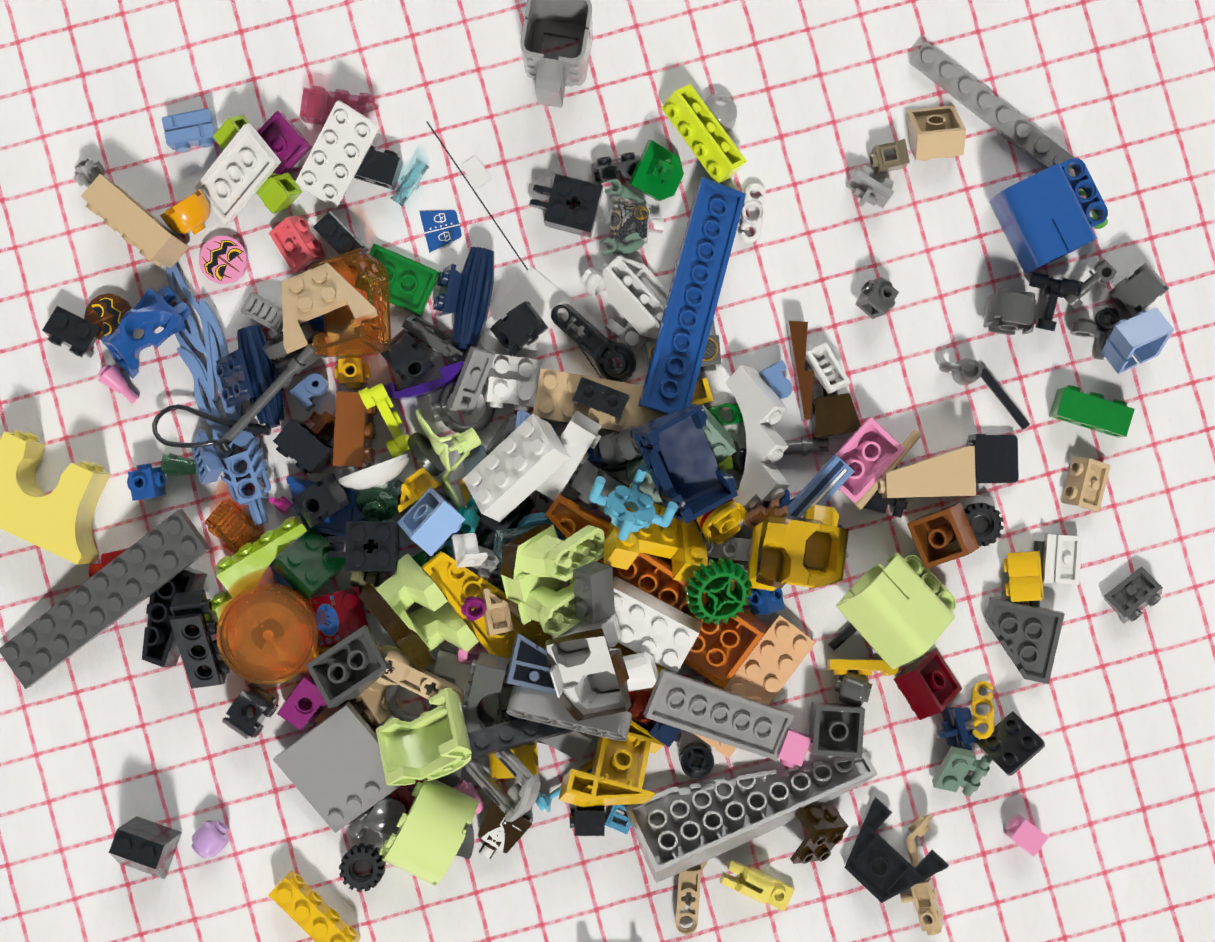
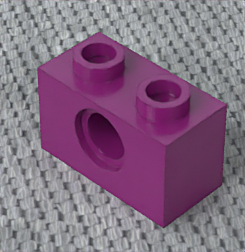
[277,670,326,730]

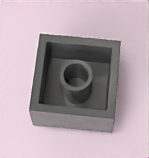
[808,702,865,758]

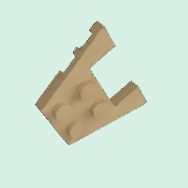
[281,263,378,354]

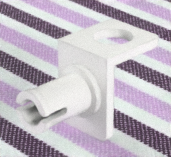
[451,533,488,568]

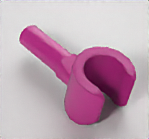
[269,496,293,515]

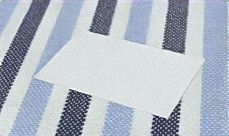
[479,266,574,358]

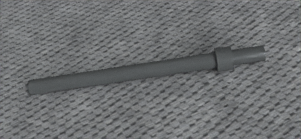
[215,344,316,451]

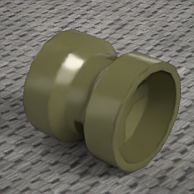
[350,572,380,587]

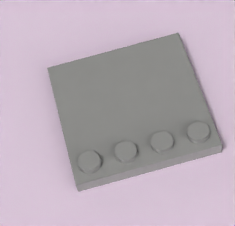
[273,702,401,833]

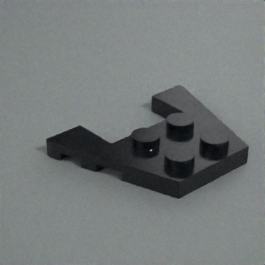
[844,797,949,903]

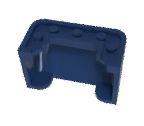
[632,404,738,524]

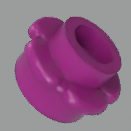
[461,596,485,621]

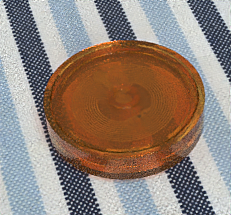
[217,583,320,685]

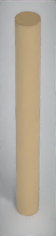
[853,429,922,510]

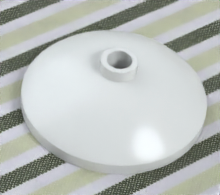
[338,453,409,492]

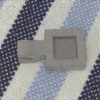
[605,319,648,356]

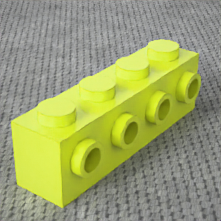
[661,84,747,183]

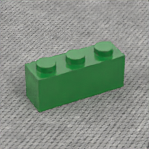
[1049,385,1135,438]

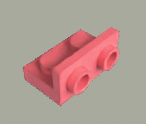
[269,216,326,274]

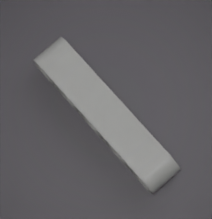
[506,686,632,741]

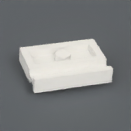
[1042,534,1083,585]

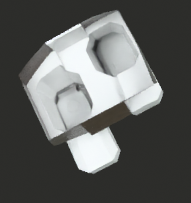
[545,614,659,721]

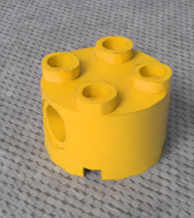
[489,742,539,779]

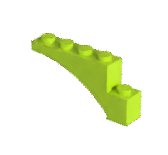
[211,515,307,633]

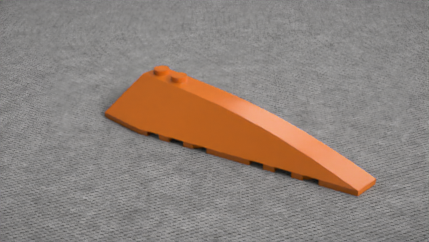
[545,494,766,689]

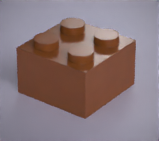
[907,502,980,569]

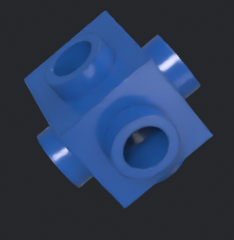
[127,463,166,501]
[747,588,785,615]

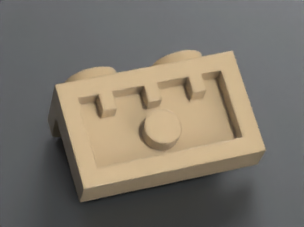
[1061,457,1111,512]

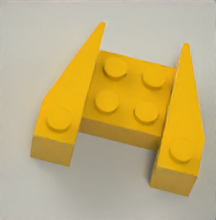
[603,481,708,582]
[559,720,664,807]

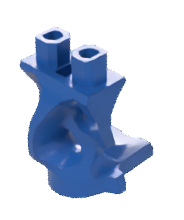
[100,285,191,379]

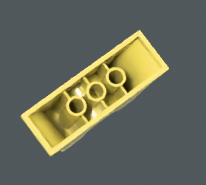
[0,430,110,565]

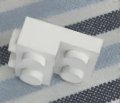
[484,354,538,412]

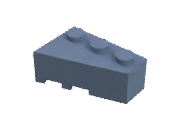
[504,633,585,694]

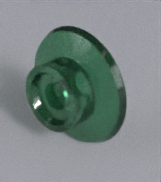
[355,487,399,521]

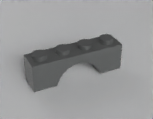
[462,652,509,733]

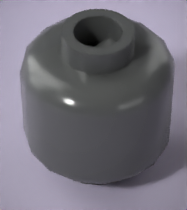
[835,671,872,706]

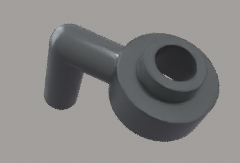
[1070,318,1108,360]

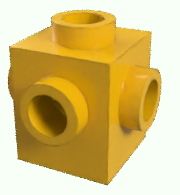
[334,354,371,389]

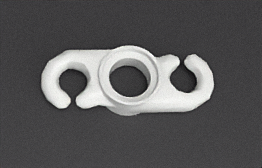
[739,183,766,243]

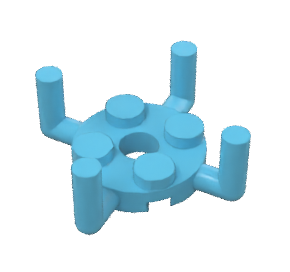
[589,464,678,541]

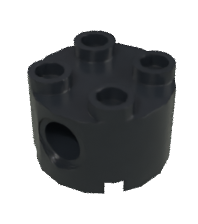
[490,301,548,357]
[378,329,435,387]
[291,473,352,528]
[222,682,279,739]

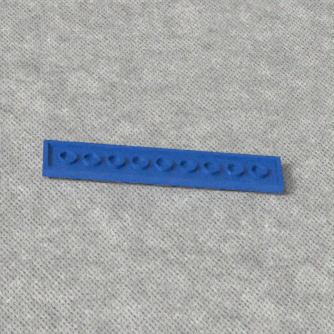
[638,177,746,415]

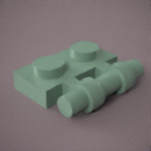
[932,746,992,797]

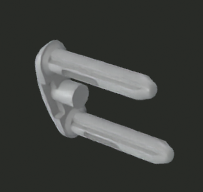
[465,749,541,822]

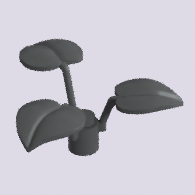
[364,768,474,859]

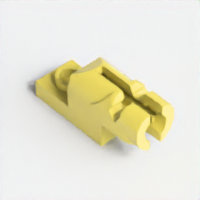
[720,860,795,911]

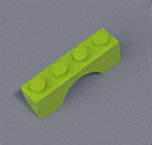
[213,114,303,214]

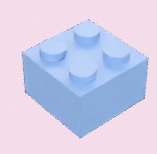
[397,487,465,556]

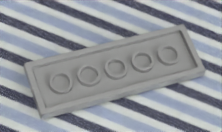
[643,669,794,760]

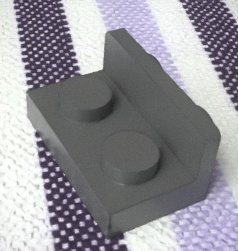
[1104,566,1163,624]

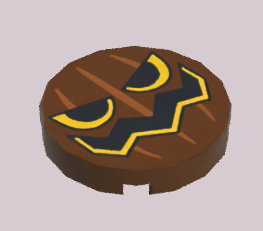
[84,293,132,340]

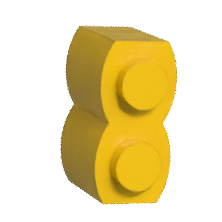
[1003,551,1044,602]

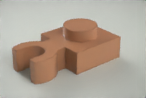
[743,499,788,530]

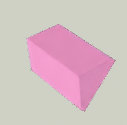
[836,417,905,503]

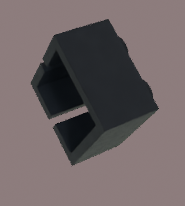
[273,418,334,474]

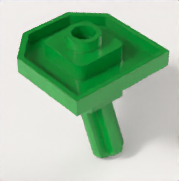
[628,140,684,201]

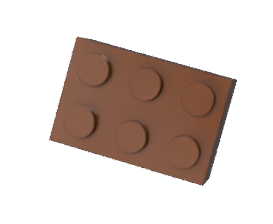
[333,391,378,468]

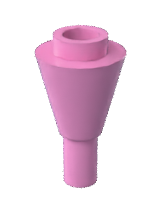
[98,364,139,404]

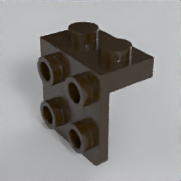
[790,804,849,864]

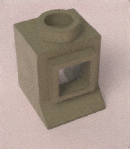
[869,139,910,174]

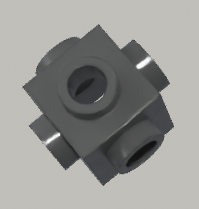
[855,277,899,319]

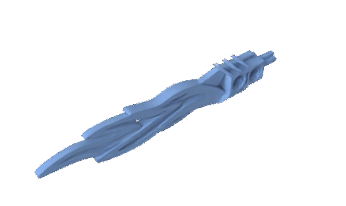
[166,262,271,526]

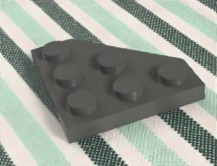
[985,597,1065,684]

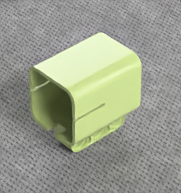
[836,553,956,669]

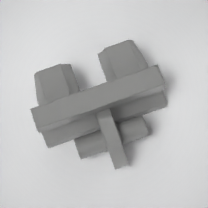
[846,165,894,208]

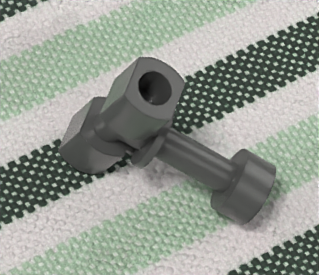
[1063,259,1117,309]

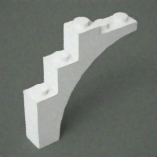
[725,365,790,526]

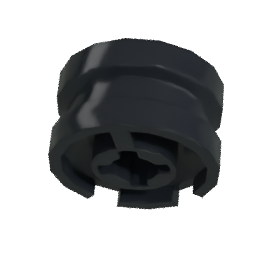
[679,742,714,779]

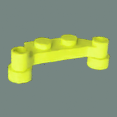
[358,383,409,458]

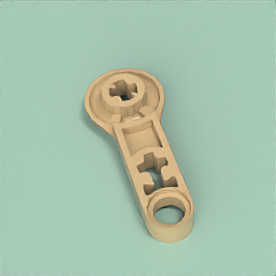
[375,645,464,705]
[675,860,708,935]

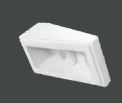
[805,342,851,394]

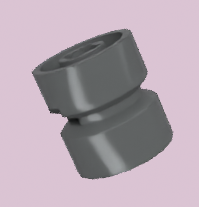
[599,426,642,466]

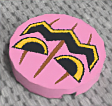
[199,236,248,284]

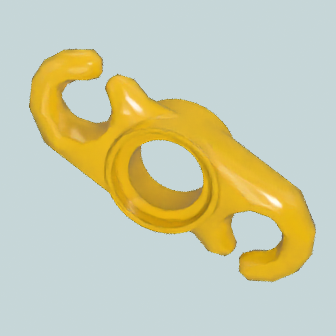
[971,681,995,739]

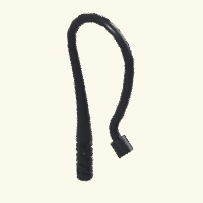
[152,404,271,457]

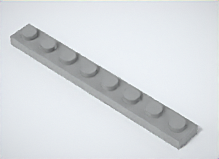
[909,41,1074,171]

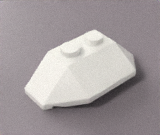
[602,255,669,340]

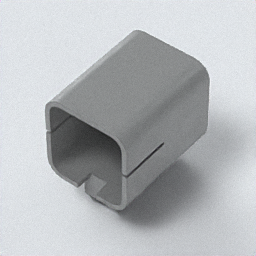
[520,0,593,108]

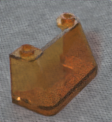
[312,248,391,358]

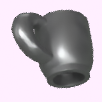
[939,358,982,385]

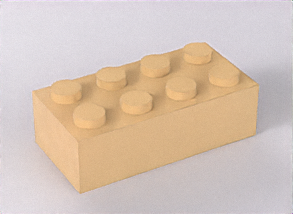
[81,174,189,269]

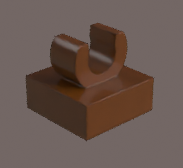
[309,411,335,441]

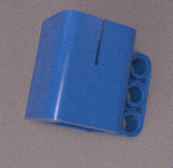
[989,158,1108,275]

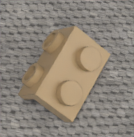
[352,682,404,727]

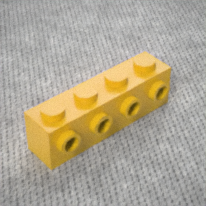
[268,870,361,942]

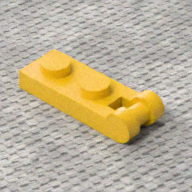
[826,659,899,676]

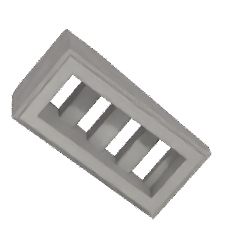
[241,292,283,333]

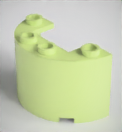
[376,688,472,786]
[379,778,479,886]

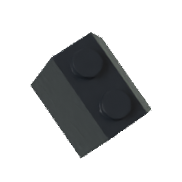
[109,816,182,879]

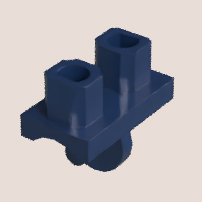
[936,707,979,751]

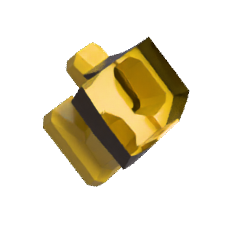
[747,505,849,591]

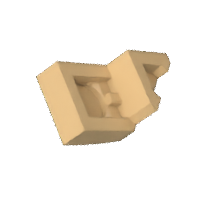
[482,589,514,636]

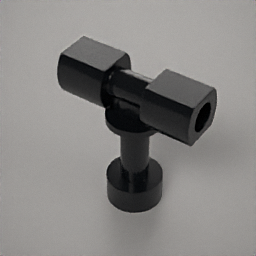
[1029,272,1083,331]

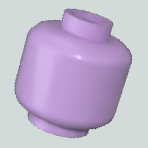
[192,821,229,858]

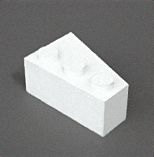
[536,411,601,500]

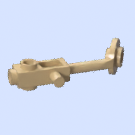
[900,813,944,935]

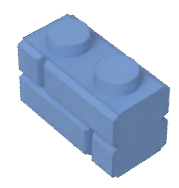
[162,108,218,152]

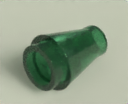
[161,453,197,477]

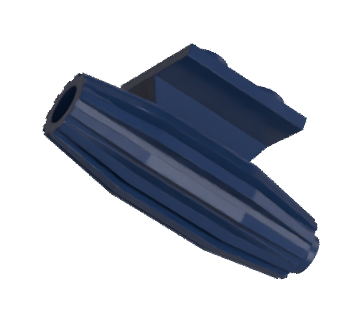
[433,247,494,351]
[216,325,284,428]

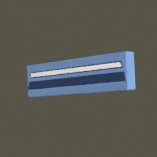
[785,454,855,519]

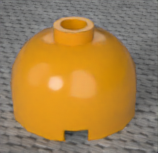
[160,189,211,235]

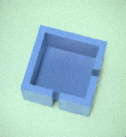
[1101,307,1174,374]

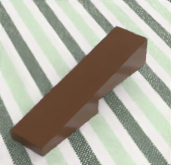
[786,320,814,421]

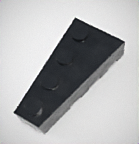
[142,567,207,667]

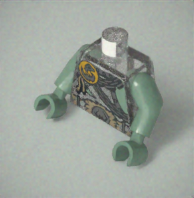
[600,179,664,255]

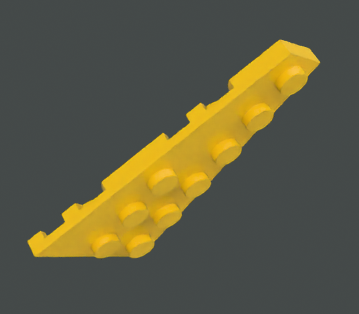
[421,551,552,659]

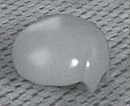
[704,94,737,133]

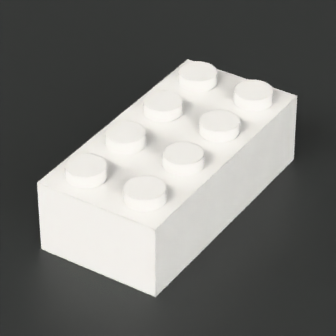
[463,413,570,522]
[613,576,703,674]

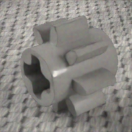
[73,158,105,187]

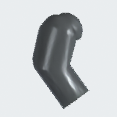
[348,806,374,839]

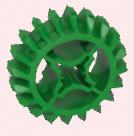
[684,557,752,625]

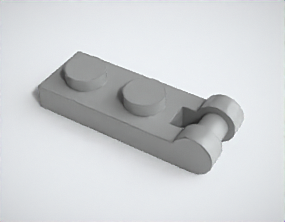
[447,346,495,415]

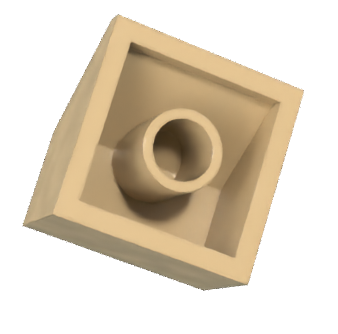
[906,105,966,161]

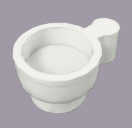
[580,262,609,297]

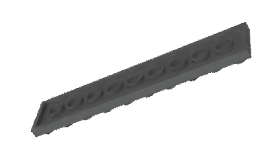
[0,509,211,689]

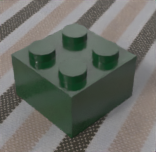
[273,527,345,601]

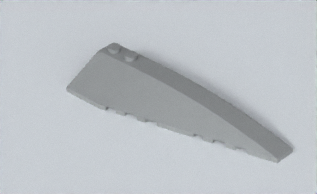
[625,753,878,883]

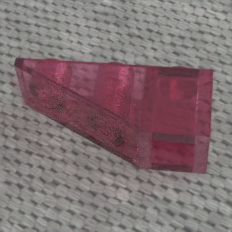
[299,86,379,125]

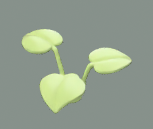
[416,408,482,509]

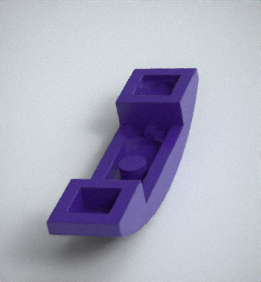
[383,361,464,400]

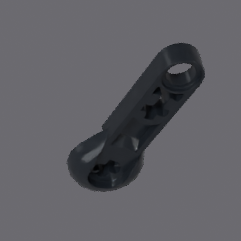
[551,304,637,382]

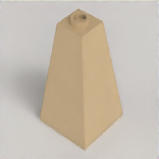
[878,446,976,498]

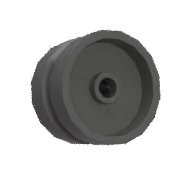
[262,321,327,375]

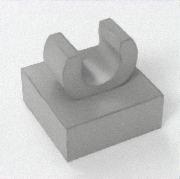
[467,546,501,579]

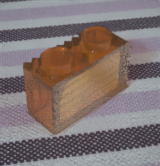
[204,499,265,554]

